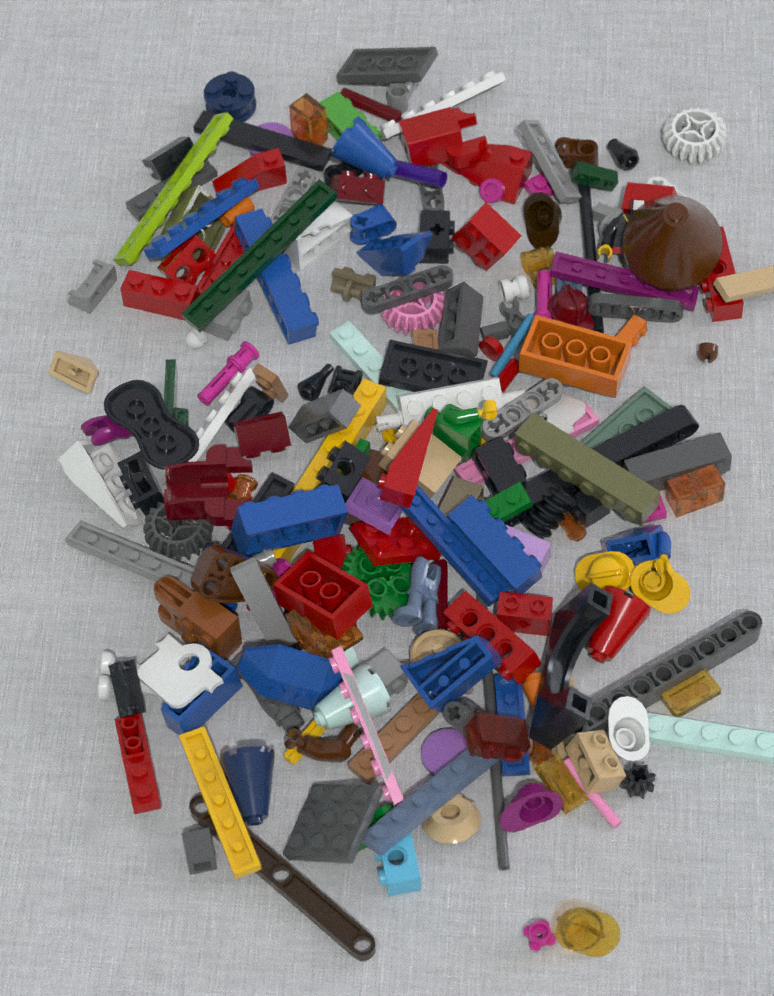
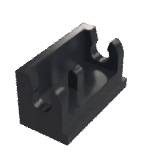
[142,137,194,181]

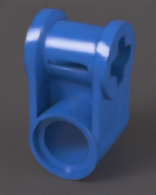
[350,204,397,245]

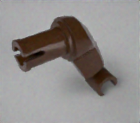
[284,723,362,763]

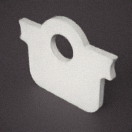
[506,389,586,434]
[137,634,224,709]

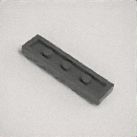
[125,159,218,222]

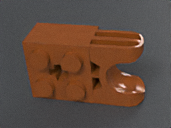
[153,576,242,661]

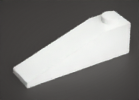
[58,440,143,528]

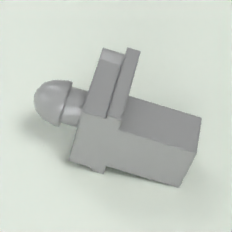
[593,202,623,237]

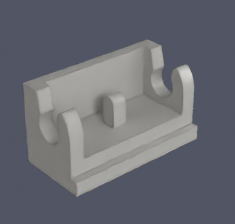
[67,259,117,314]

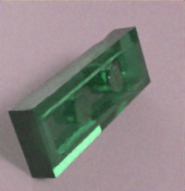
[164,359,189,426]

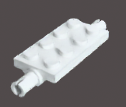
[375,377,527,434]

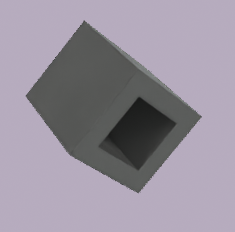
[182,827,217,875]

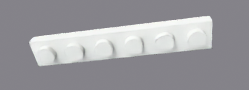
[380,71,506,141]
[162,368,255,489]

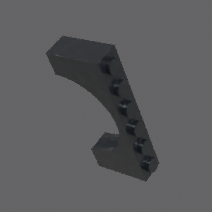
[529,583,613,750]

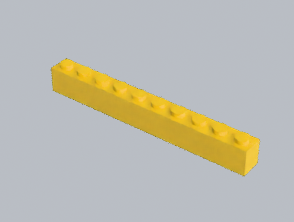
[252,379,387,576]

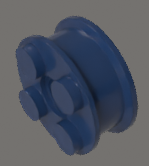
[204,71,257,122]

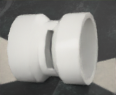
[499,274,530,304]

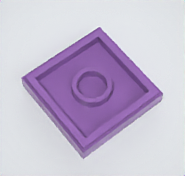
[345,477,403,535]

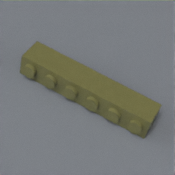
[515,412,660,526]

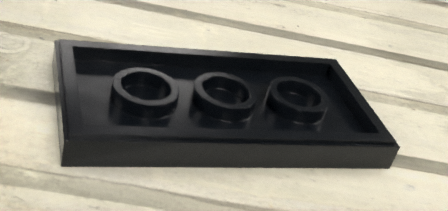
[379,339,488,392]

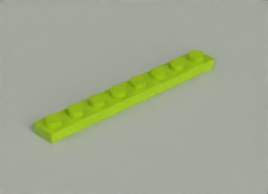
[113,112,233,266]

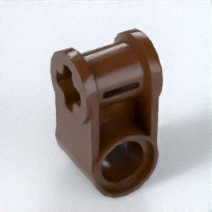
[555,137,599,169]

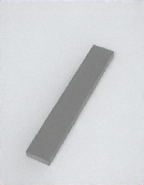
[65,521,195,591]

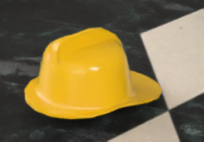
[575,551,635,591]
[630,560,690,614]

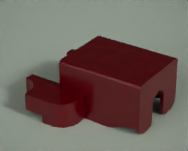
[164,444,253,526]

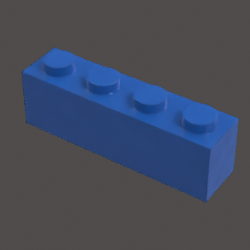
[448,495,543,594]

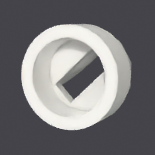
[186,327,208,349]

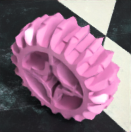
[381,276,445,336]

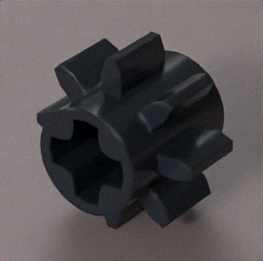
[621,763,656,799]

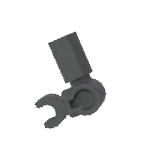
[480,299,526,341]

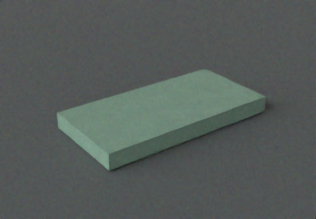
[581,386,673,449]

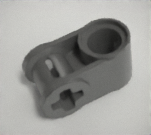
[443,698,498,744]

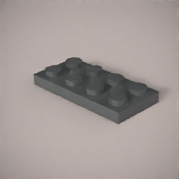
[336,47,438,84]

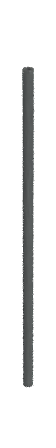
[476,593,510,871]

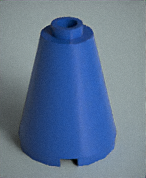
[330,117,398,180]

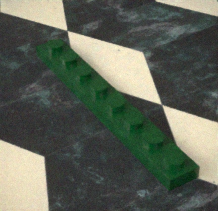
[181,179,338,332]

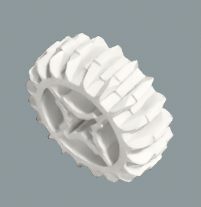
[663,105,727,164]

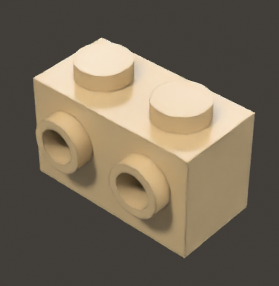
[565,730,626,794]

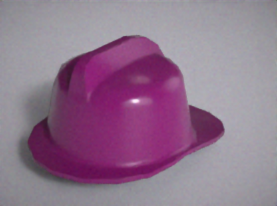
[499,783,563,832]

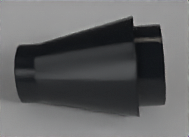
[607,138,639,170]

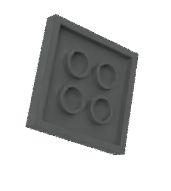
[283,783,383,864]

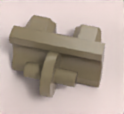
[331,267,376,302]

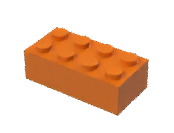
[519,315,632,398]

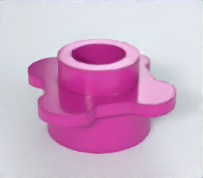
[523,920,556,951]

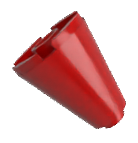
[587,586,651,663]

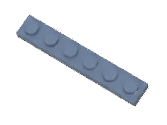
[362,739,500,857]

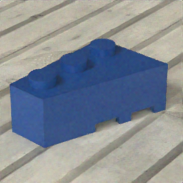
[161,642,243,735]

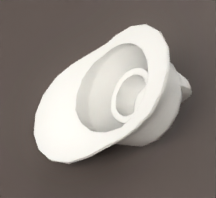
[606,696,650,762]

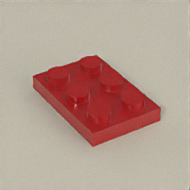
[350,517,442,566]

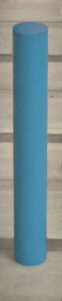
[489,313,535,378]

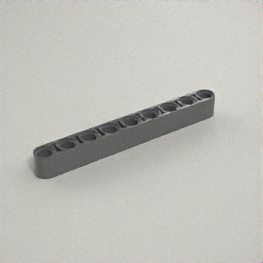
[562,611,762,746]

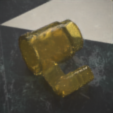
[520,246,555,289]

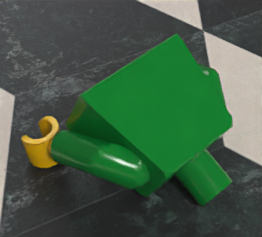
[424,400,497,463]

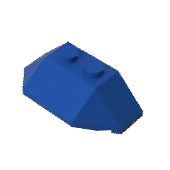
[357,231,433,277]
[237,644,343,710]

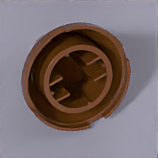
[623,195,722,292]

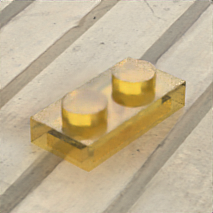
[661,669,722,718]
[534,754,589,815]

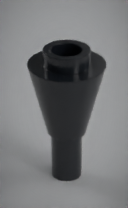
[297,363,334,401]

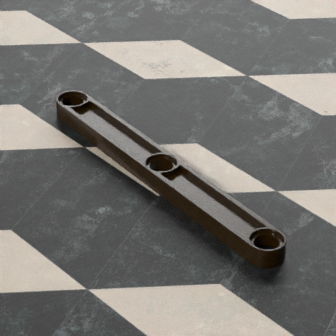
[189,794,376,961]

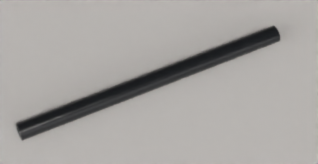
[578,184,604,333]

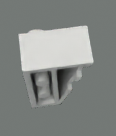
[283,201,353,271]

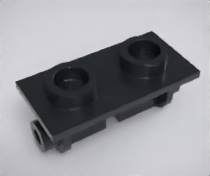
[108,659,146,718]

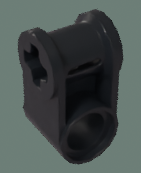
[328,365,363,395]

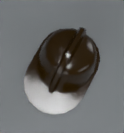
[523,192,562,250]

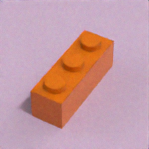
[616,314,648,347]

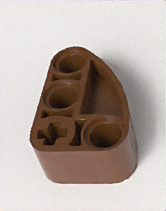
[190,544,279,603]

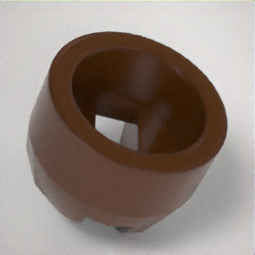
[698,342,719,363]

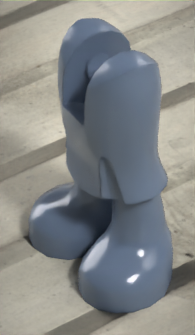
[392,556,441,636]

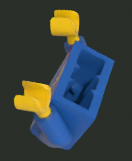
[605,525,674,578]

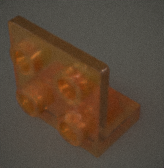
[286,609,364,658]

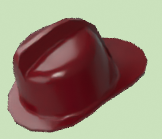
[548,284,594,330]

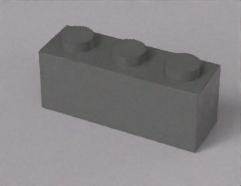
[439,282,484,357]
[288,389,361,443]

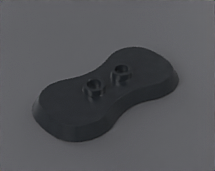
[103,380,199,470]

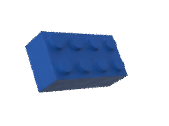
[231,484,348,556]

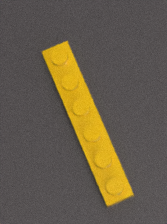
[179,726,262,879]

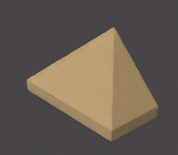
[48,351,99,394]

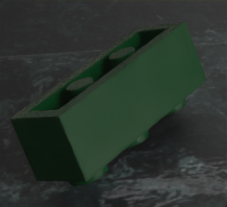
[571,161,619,192]

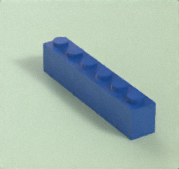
[234,209,319,345]

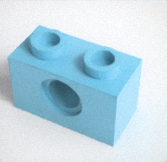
[374,832,421,896]

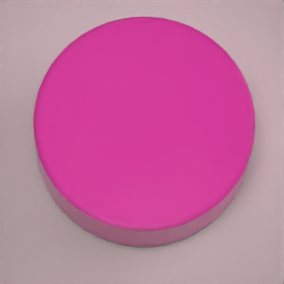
[480,178,505,203]

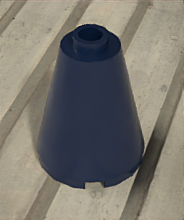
[220,746,275,826]

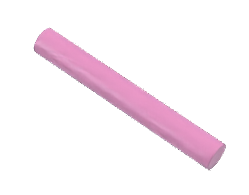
[561,758,622,829]

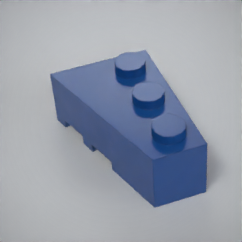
[400,636,503,713]

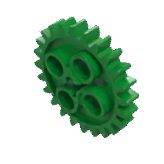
[340,545,413,620]

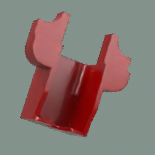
[398,107,488,168]

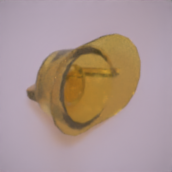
[556,907,621,957]

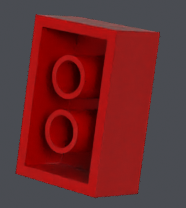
[273,550,373,640]

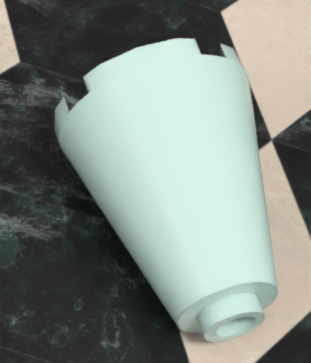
[313,664,392,730]

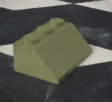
[160,185,227,259]

